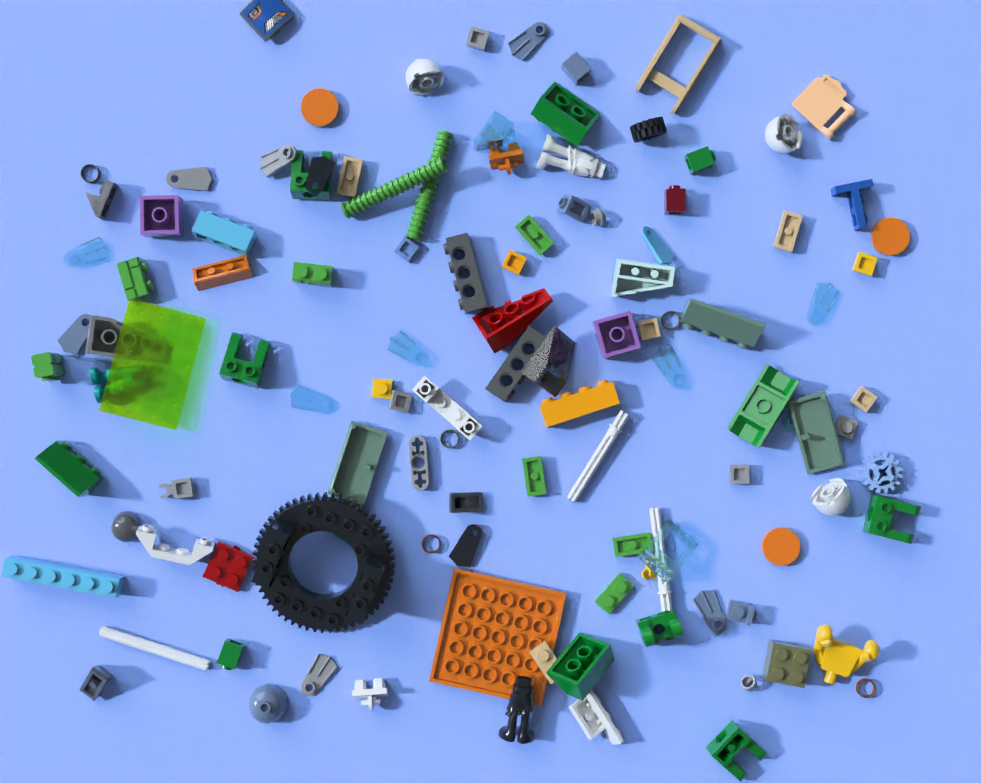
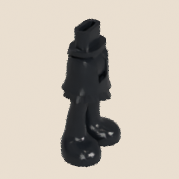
[498,676,535,744]

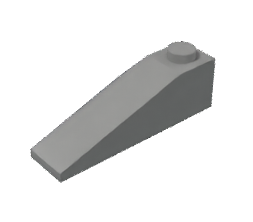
[85,315,168,364]

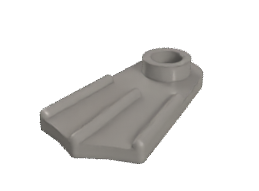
[260,144,297,178]
[166,167,212,191]
[301,653,338,696]

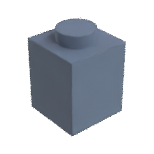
[561,51,592,85]

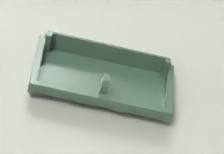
[788,390,845,474]
[327,421,388,505]

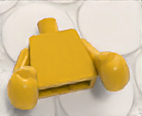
[813,624,880,685]

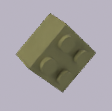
[762,639,811,688]

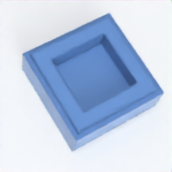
[394,236,421,263]

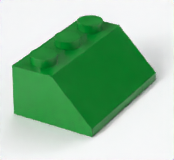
[531,81,601,147]
[34,440,104,498]
[547,632,615,701]

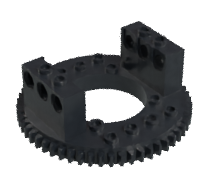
[251,492,396,633]

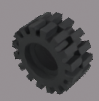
[630,117,667,143]

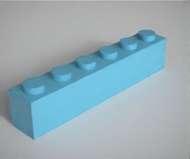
[1,555,125,598]

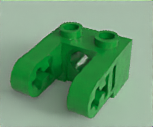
[290,150,333,201]
[219,332,271,389]
[862,494,921,544]
[635,610,684,647]
[706,720,767,782]

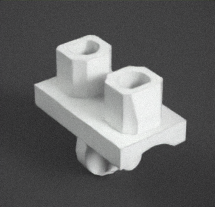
[352,678,389,711]

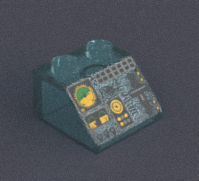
[473,111,515,152]

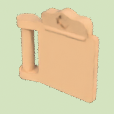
[792,74,857,141]

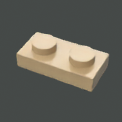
[336,156,364,198]
[772,210,803,253]
[529,641,557,684]

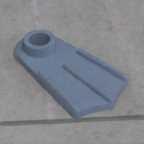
[508,22,548,61]
[57,314,92,355]
[693,590,726,633]

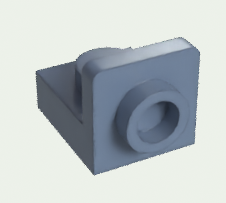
[557,195,591,223]
[725,600,757,626]

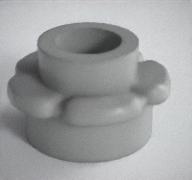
[590,208,606,226]

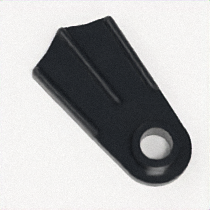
[306,156,335,195]
[449,524,482,567]

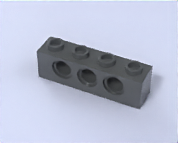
[443,232,487,314]
[485,326,549,402]

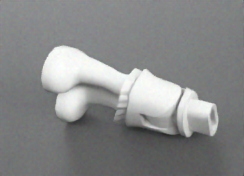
[536,134,606,178]

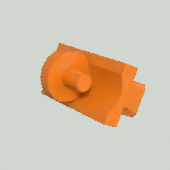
[488,142,524,175]

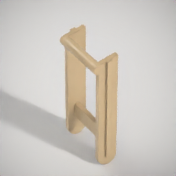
[635,14,722,115]

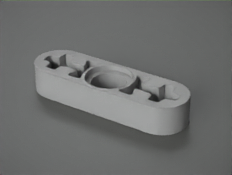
[409,435,429,491]

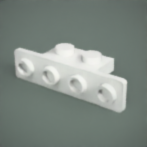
[569,690,624,745]

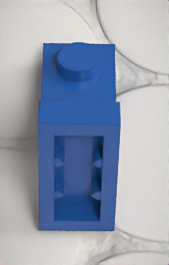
[830,179,874,231]

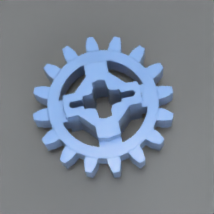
[859,452,903,493]

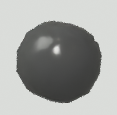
[111,511,141,542]

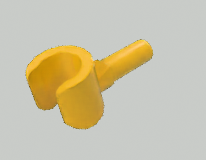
[642,553,657,581]

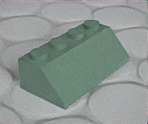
[680,298,765,350]

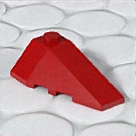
[472,288,553,354]

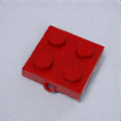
[202,541,254,592]

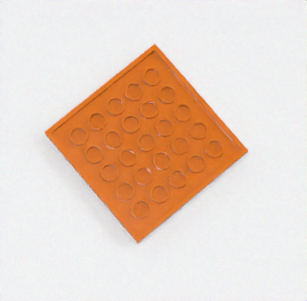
[429,568,567,707]

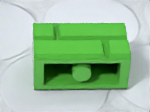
[116,257,154,301]
[292,262,334,287]
[31,352,65,382]

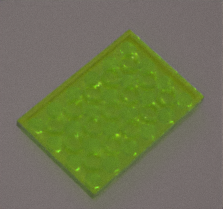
[99,298,206,430]

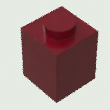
[664,185,686,214]

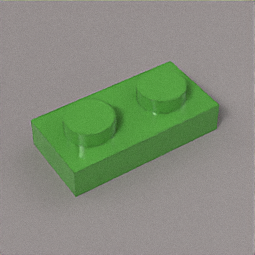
[515,215,554,256]
[522,456,547,497]
[612,532,653,557]
[594,572,634,614]

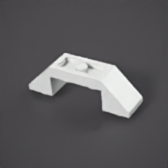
[412,375,482,440]
[136,524,215,565]

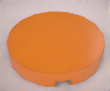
[301,88,339,127]
[871,217,910,256]
[761,527,801,566]

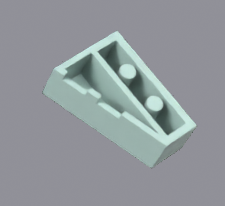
[610,258,675,297]

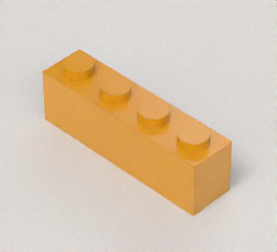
[539,379,620,427]

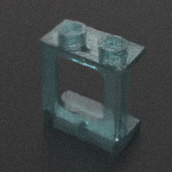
[637,519,699,582]

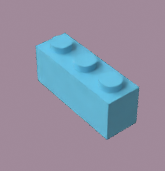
[192,210,256,257]

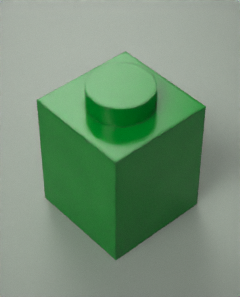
[684,146,716,175]
[217,638,246,670]

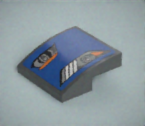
[239,0,295,42]

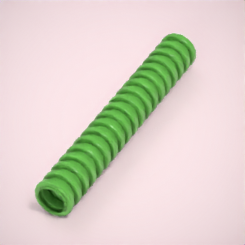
[405,130,454,241]
[341,157,448,219]

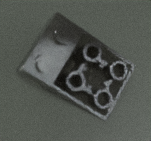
[521,325,575,398]

